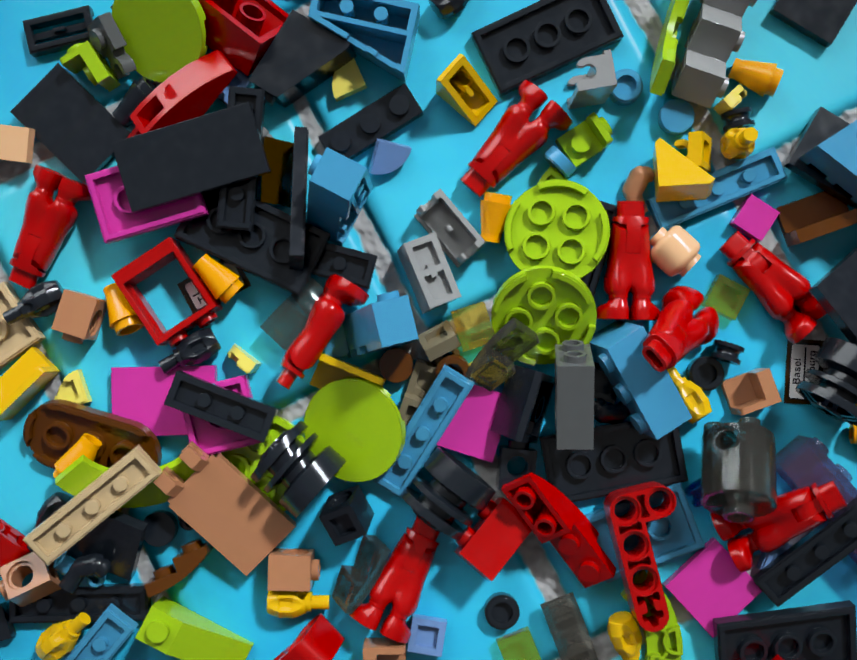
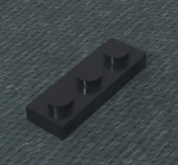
[318,83,423,160]
[164,371,279,443]

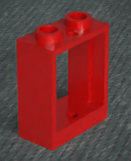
[111,237,223,348]

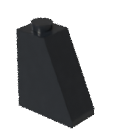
[248,9,357,108]

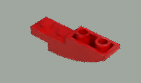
[127,50,238,138]
[501,472,616,588]

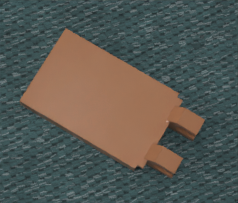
[153,441,296,576]

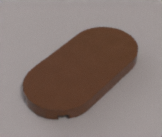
[23,399,162,469]

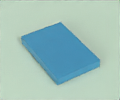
[585,482,705,583]

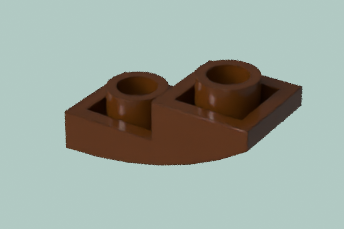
[144,538,214,598]

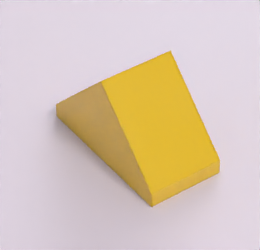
[436,53,498,126]
[652,138,715,202]

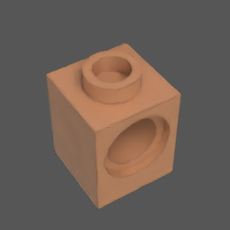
[51,289,107,344]
[267,548,321,592]
[0,552,62,607]

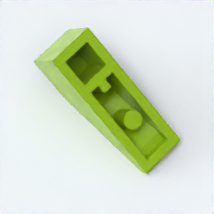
[135,596,254,660]

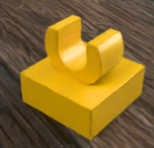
[674,131,712,172]

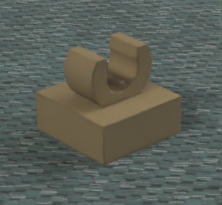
[418,320,461,365]

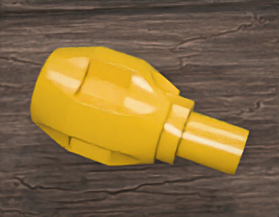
[720,127,758,160]
[667,367,712,424]
[267,591,330,618]
[607,611,642,660]
[35,612,91,660]

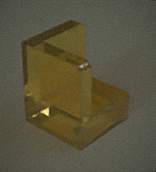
[450,302,497,352]

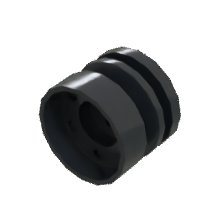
[795,337,857,426]
[250,421,346,518]
[401,446,496,541]

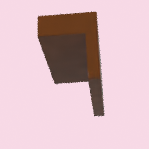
[776,191,857,247]

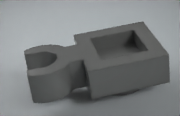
[87,12,137,80]

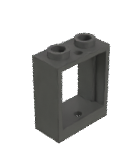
[555,340,595,450]

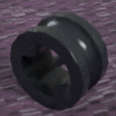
[721,107,755,133]
[709,339,745,365]

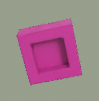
[729,194,780,242]

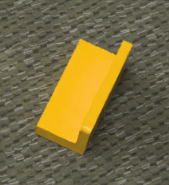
[0,347,60,421]
[310,353,386,389]

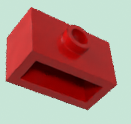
[454,498,532,581]

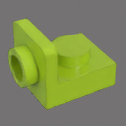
[59,41,121,92]
[555,112,613,168]

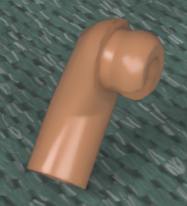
[622,166,654,213]

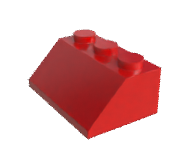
[198,0,289,76]

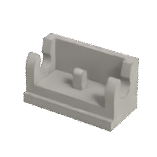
[566,49,617,110]
[414,188,485,268]
[397,232,462,314]

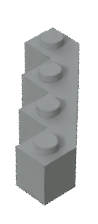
[671,0,757,108]

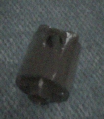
[701,417,777,524]

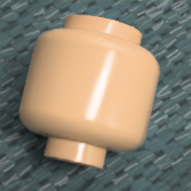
[650,225,702,277]

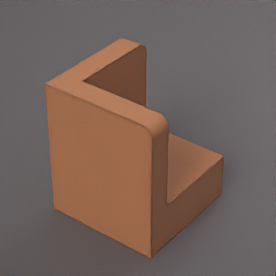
[721,368,782,416]
[363,638,406,660]

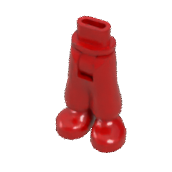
[460,80,573,198]
[8,164,92,289]
[596,201,660,320]
[719,230,827,344]
[276,274,369,389]
[642,286,719,372]
[710,480,847,573]
[348,516,440,644]

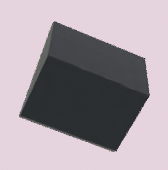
[491,364,555,443]

